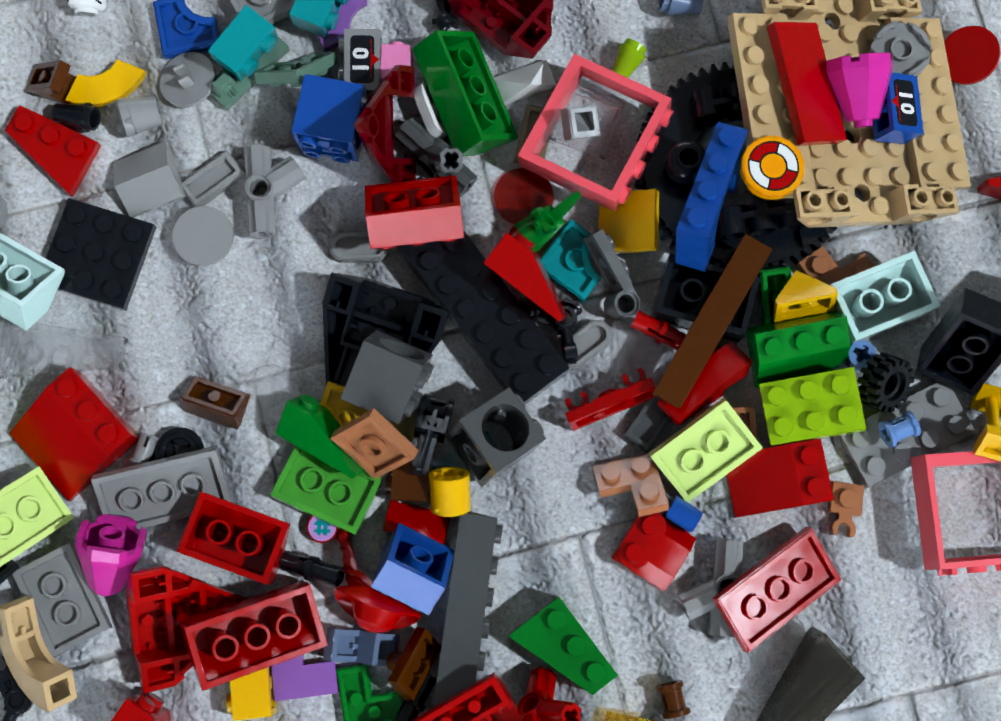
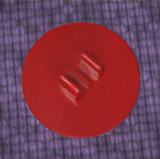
[944,26,1001,85]

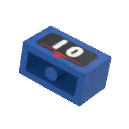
[873,72,924,144]

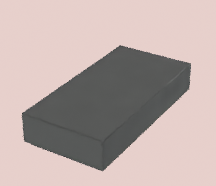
[622,397,671,453]

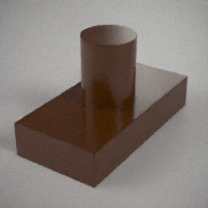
[386,627,441,701]

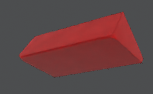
[382,501,450,544]

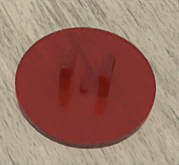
[494,168,554,225]

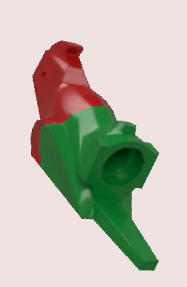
[509,191,582,253]

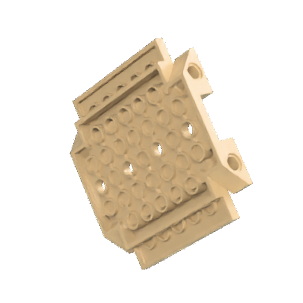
[727,0,971,228]

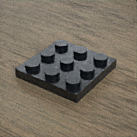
[46,198,157,311]

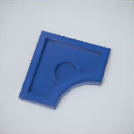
[153,0,220,60]

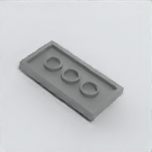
[838,381,976,488]
[91,445,234,529]

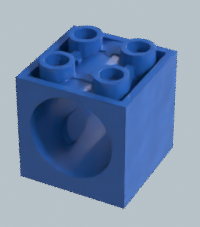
[292,74,368,163]

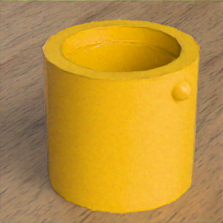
[429,467,471,517]

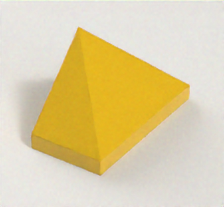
[773,270,838,323]

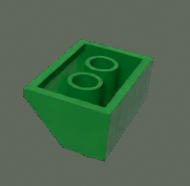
[746,310,851,388]

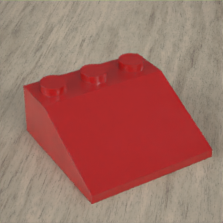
[9,367,139,501]

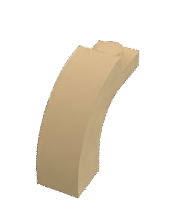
[0,595,77,712]

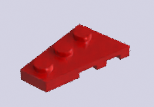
[5,105,101,197]

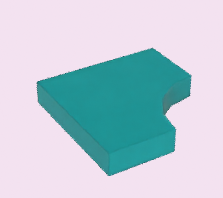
[540,219,601,303]

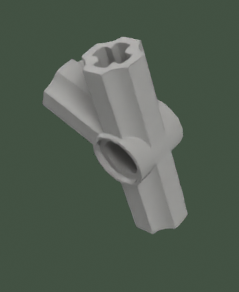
[244,144,306,239]
[677,539,744,637]

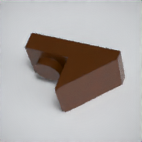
[25,60,76,104]

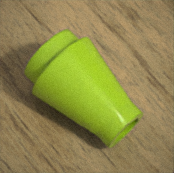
[612,38,647,78]

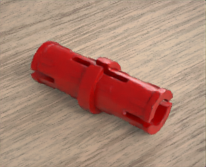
[630,310,686,350]

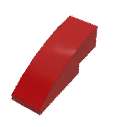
[657,341,753,426]

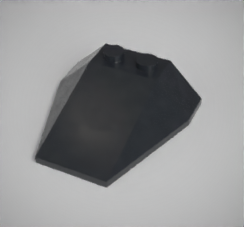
[322,272,450,386]

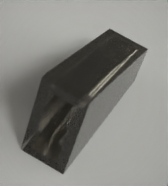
[756,626,865,721]

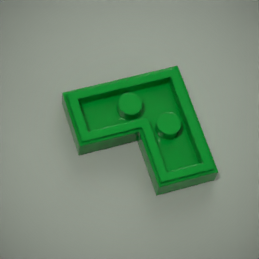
[336,664,402,721]

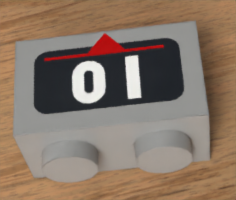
[338,29,383,94]

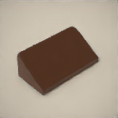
[180,376,250,430]

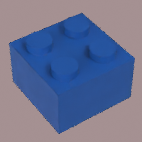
[371,523,455,615]

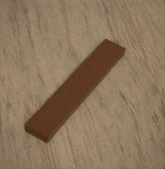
[652,234,772,410]

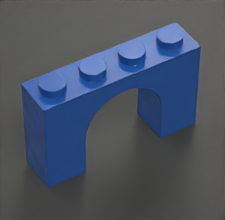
[675,121,748,272]

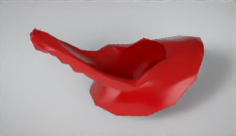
[334,530,421,633]

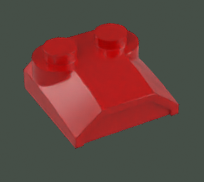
[611,513,696,591]

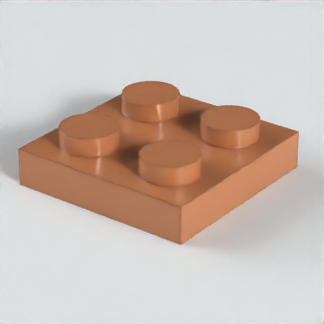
[330,408,419,479]

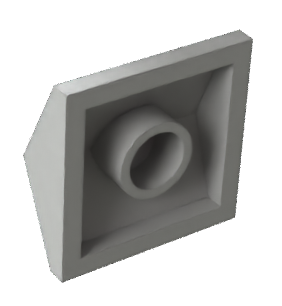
[113,141,186,218]

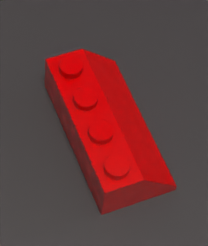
[180,580,328,691]

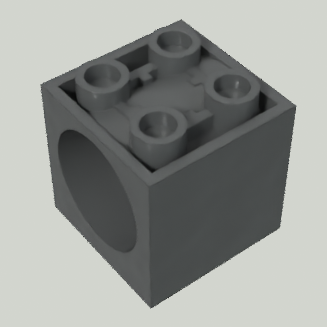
[340,330,434,424]
[446,387,546,487]

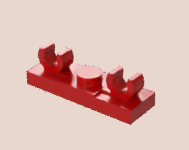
[565,367,656,431]

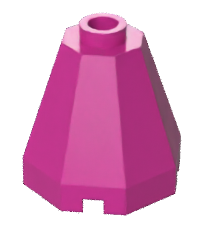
[826,52,893,128]
[75,514,147,596]

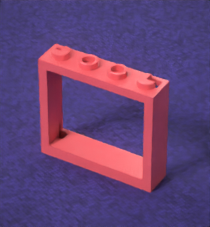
[518,54,674,212]
[910,451,1001,576]

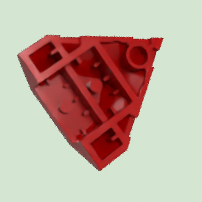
[126,566,248,694]

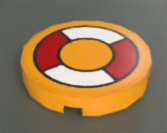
[739,135,805,200]

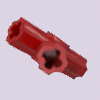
[516,667,581,721]

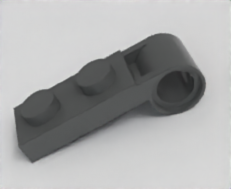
[582,229,640,320]

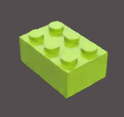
[759,367,866,447]

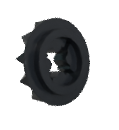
[155,427,204,460]

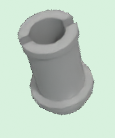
[127,432,159,467]

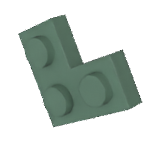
[254,51,339,87]

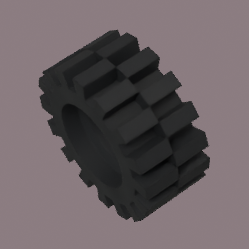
[857,352,914,413]

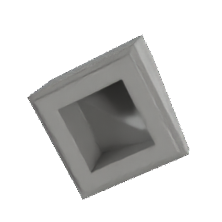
[560,104,600,141]

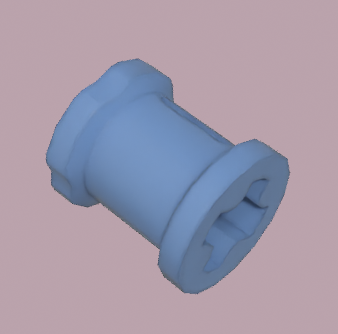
[845,340,876,371]
[878,411,921,448]

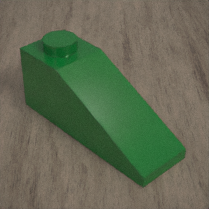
[275,395,365,479]

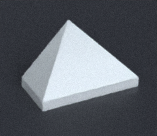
[494,59,556,105]

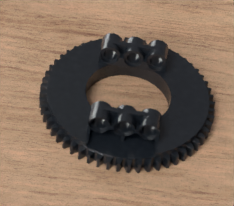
[634,61,850,268]

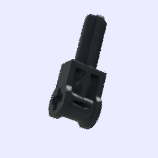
[410,393,455,477]

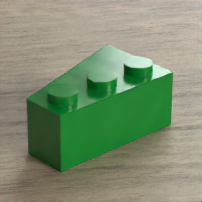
[508,596,618,695]

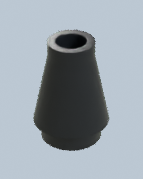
[52,103,101,132]

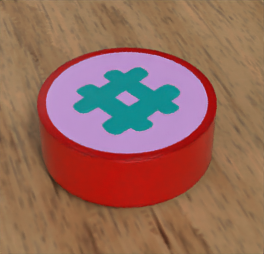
[307,516,339,543]

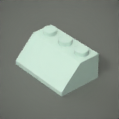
[0,233,65,331]
[830,251,941,345]

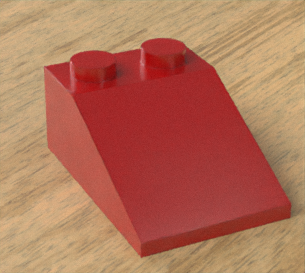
[484,232,567,322]
[726,438,834,518]

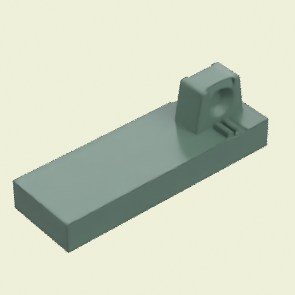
[210,37,290,111]

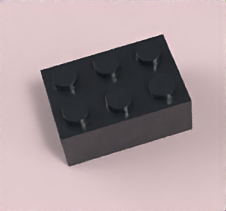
[651,253,760,342]
[916,288,1001,396]

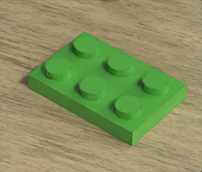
[270,446,383,537]

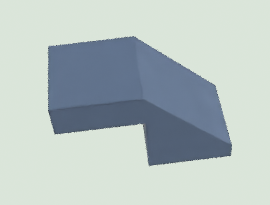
[323,628,400,666]

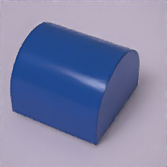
[663,495,703,532]

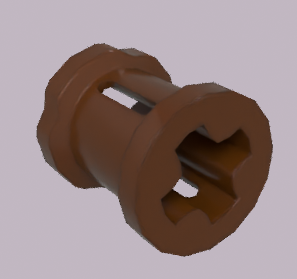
[656,680,691,719]

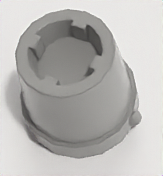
[117,95,162,137]

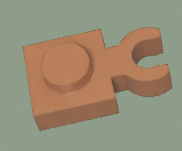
[827,481,864,538]

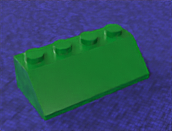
[412,30,519,157]

